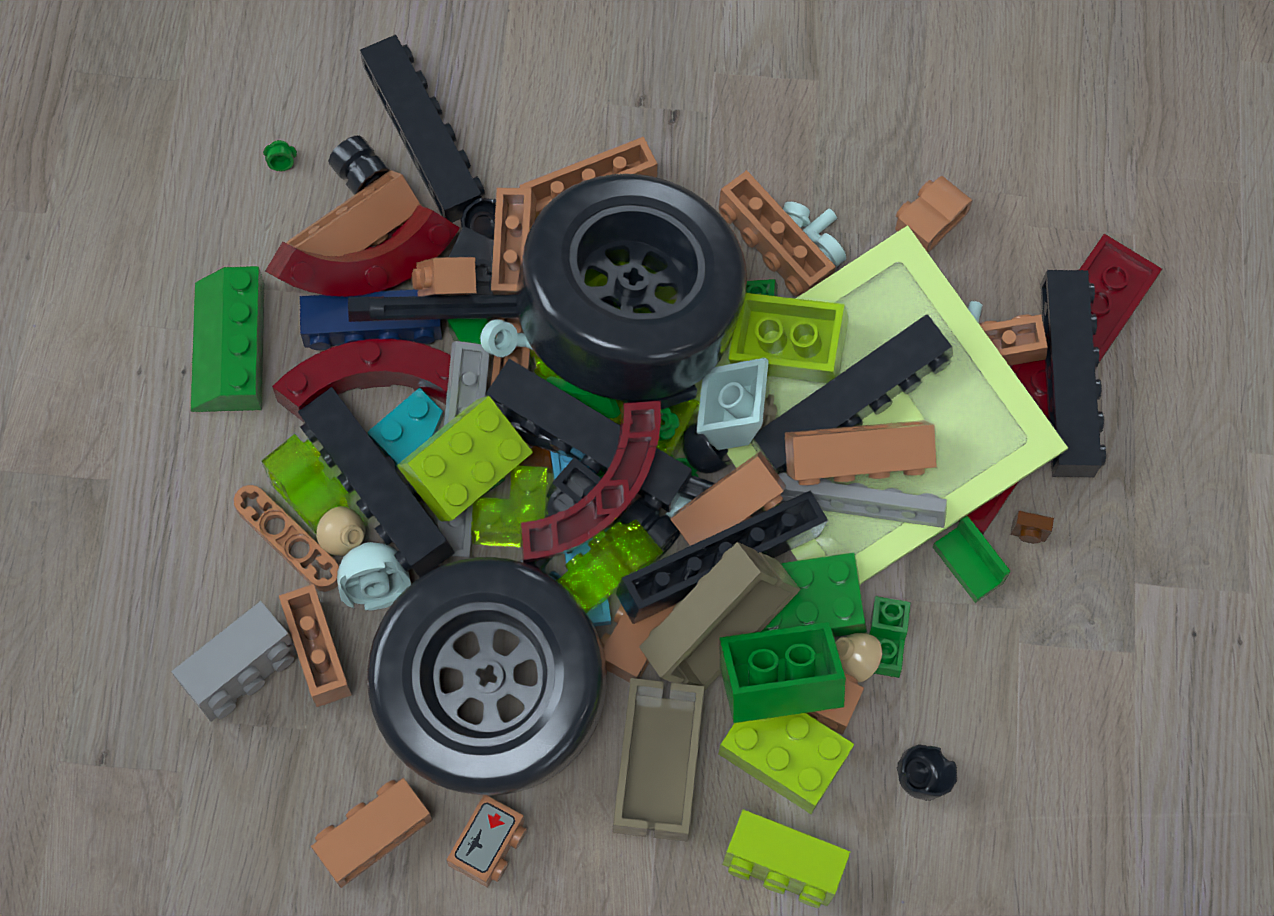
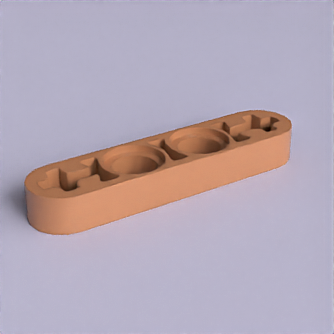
[234,485,339,592]

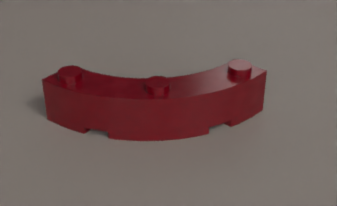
[265,205,460,297]
[272,339,451,422]
[520,401,661,563]

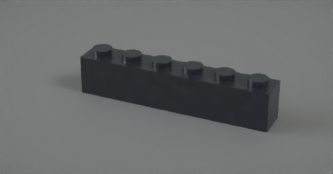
[360,34,485,223]
[1040,270,1106,478]
[753,314,953,474]
[486,358,692,512]
[298,387,455,578]
[616,490,828,624]

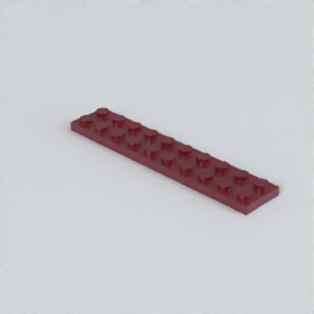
[958,234,1162,535]

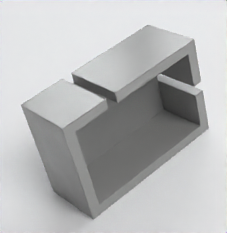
[171,601,297,722]

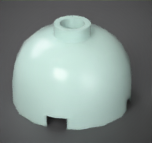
[337,542,411,610]

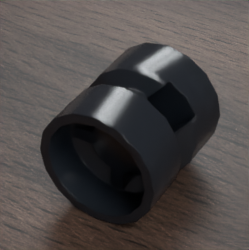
[328,135,390,195]
[615,496,681,562]

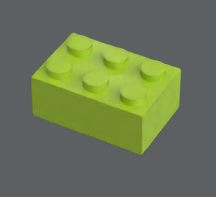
[728,293,848,383]
[396,396,533,522]
[718,713,854,814]
[722,809,851,908]

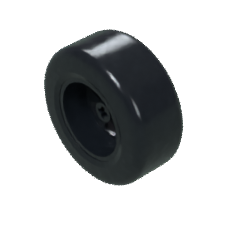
[516,174,747,401]
[367,557,607,795]

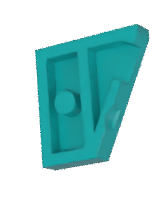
[367,387,444,465]

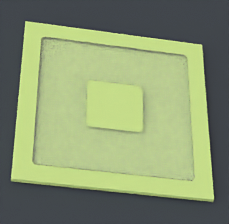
[691,225,1068,585]

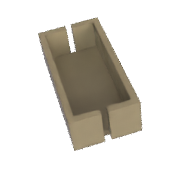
[639,542,801,691]
[613,678,704,842]

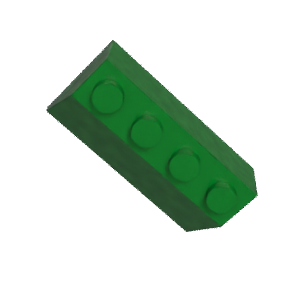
[191,266,265,412]

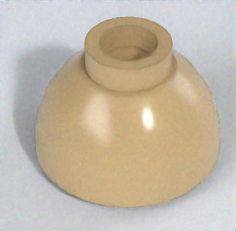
[317,506,365,556]
[835,633,882,683]

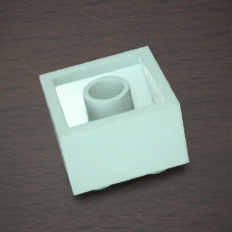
[697,358,769,450]

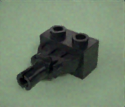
[525,457,630,571]

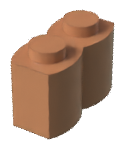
[895,176,973,253]

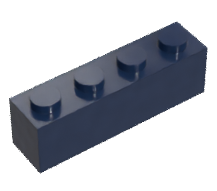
[300,289,442,351]

